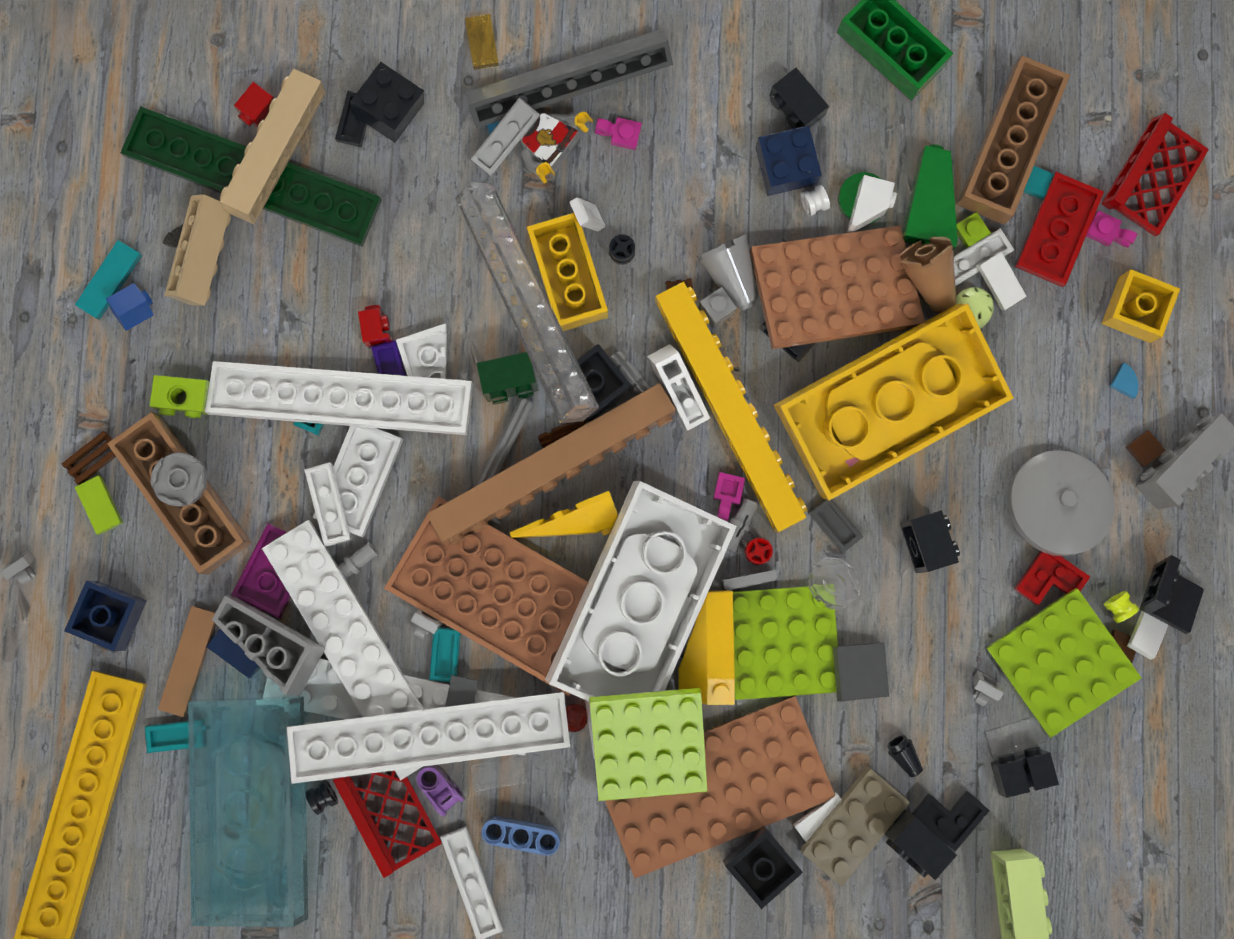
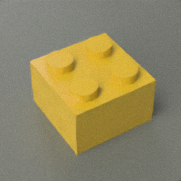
[1101,269,1180,343]

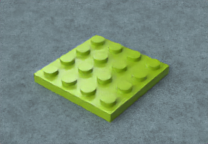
[733,585,838,700]
[986,588,1142,738]
[589,688,707,801]

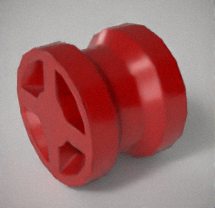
[744,538,773,565]

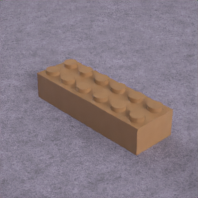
[957,56,1070,225]
[107,412,252,575]

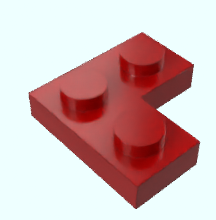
[1013,551,1090,605]

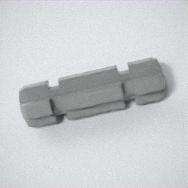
[610,351,650,395]

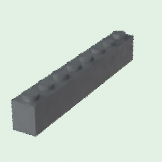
[464,30,673,128]

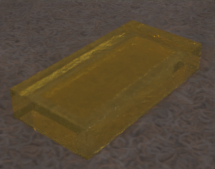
[465,14,499,70]

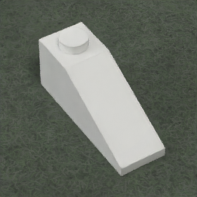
[647,344,710,431]

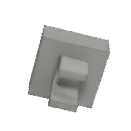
[0,550,36,585]
[411,609,443,640]
[972,670,1004,707]

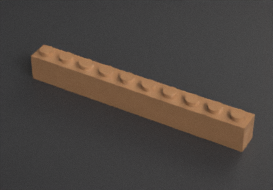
[426,383,676,546]

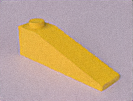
[678,591,735,705]

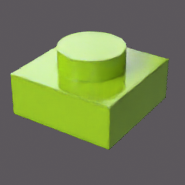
[957,212,991,249]

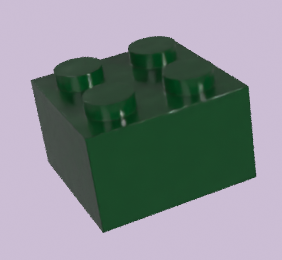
[476,351,539,405]

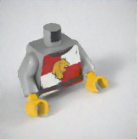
[520,112,593,184]

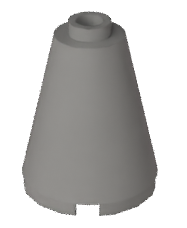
[697,234,758,311]

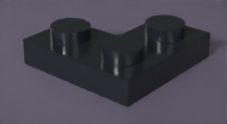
[911,791,990,852]

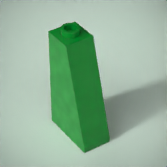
[902,144,958,250]

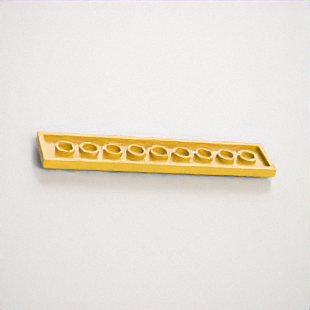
[14,670,147,939]

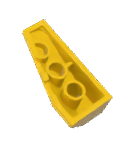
[509,491,618,539]

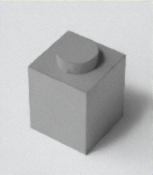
[698,287,737,329]

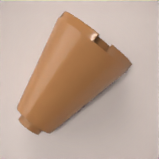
[900,237,956,313]

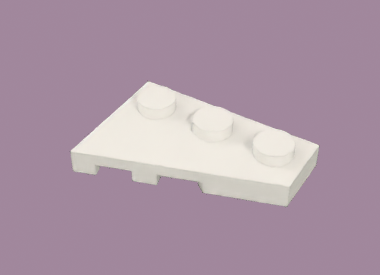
[396,323,447,379]

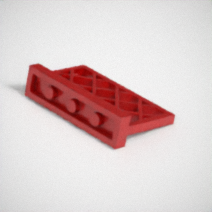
[1101,113,1209,236]
[333,770,442,878]

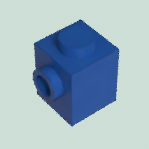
[106,283,154,331]

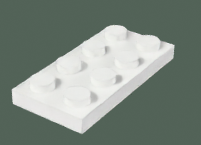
[312,426,403,537]

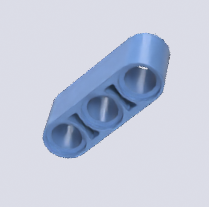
[482,816,561,855]

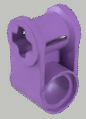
[416,765,465,817]

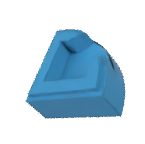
[1109,363,1138,399]

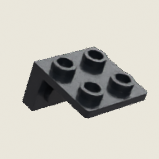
[1139,555,1204,634]

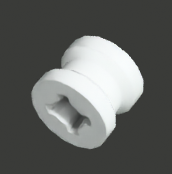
[800,185,830,217]

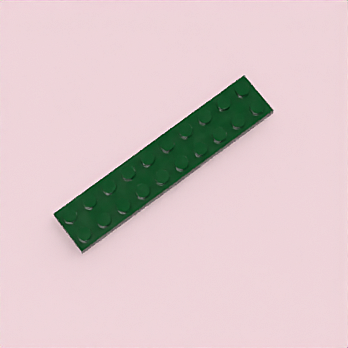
[120,106,382,247]

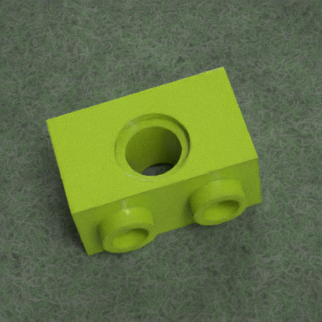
[150,375,210,419]

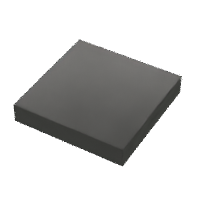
[832,643,889,702]

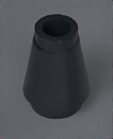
[887,735,923,777]

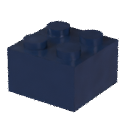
[755,126,822,196]
[64,580,147,652]

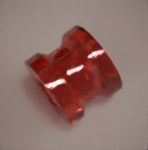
[566,704,588,732]

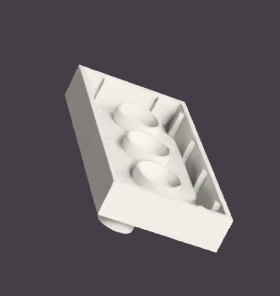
[545,481,737,702]

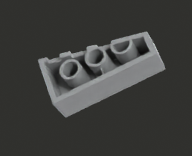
[1135,413,1234,510]
[212,596,325,697]

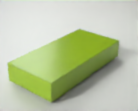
[75,475,123,535]

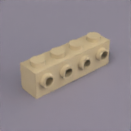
[164,194,231,306]

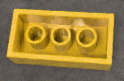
[527,213,608,333]

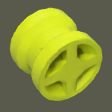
[1104,591,1139,623]

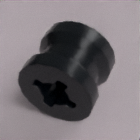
[609,234,635,265]
[305,780,338,815]

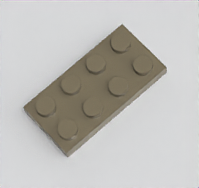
[799,766,910,887]

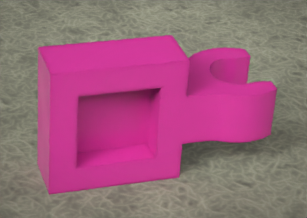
[595,117,642,151]
[1086,210,1137,248]
[713,472,745,521]

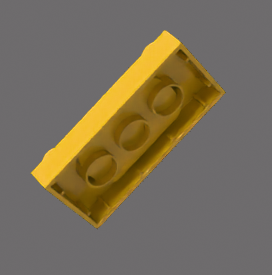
[773,304,1014,501]

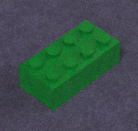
[837,0,954,101]

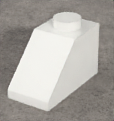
[847,175,897,233]

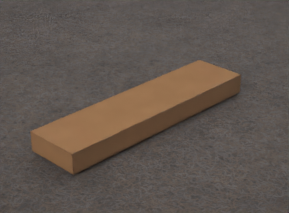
[158,606,216,717]

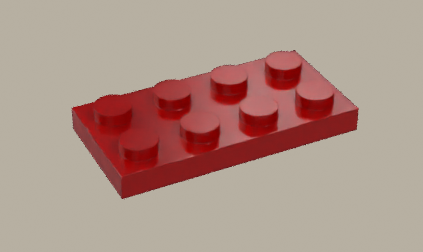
[1015,172,1104,287]

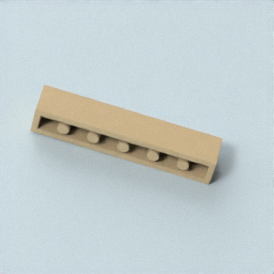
[220,69,326,224]

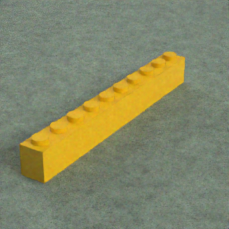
[654,282,807,533]

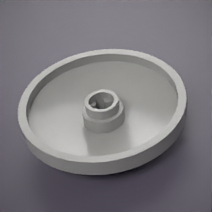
[1007,450,1115,556]

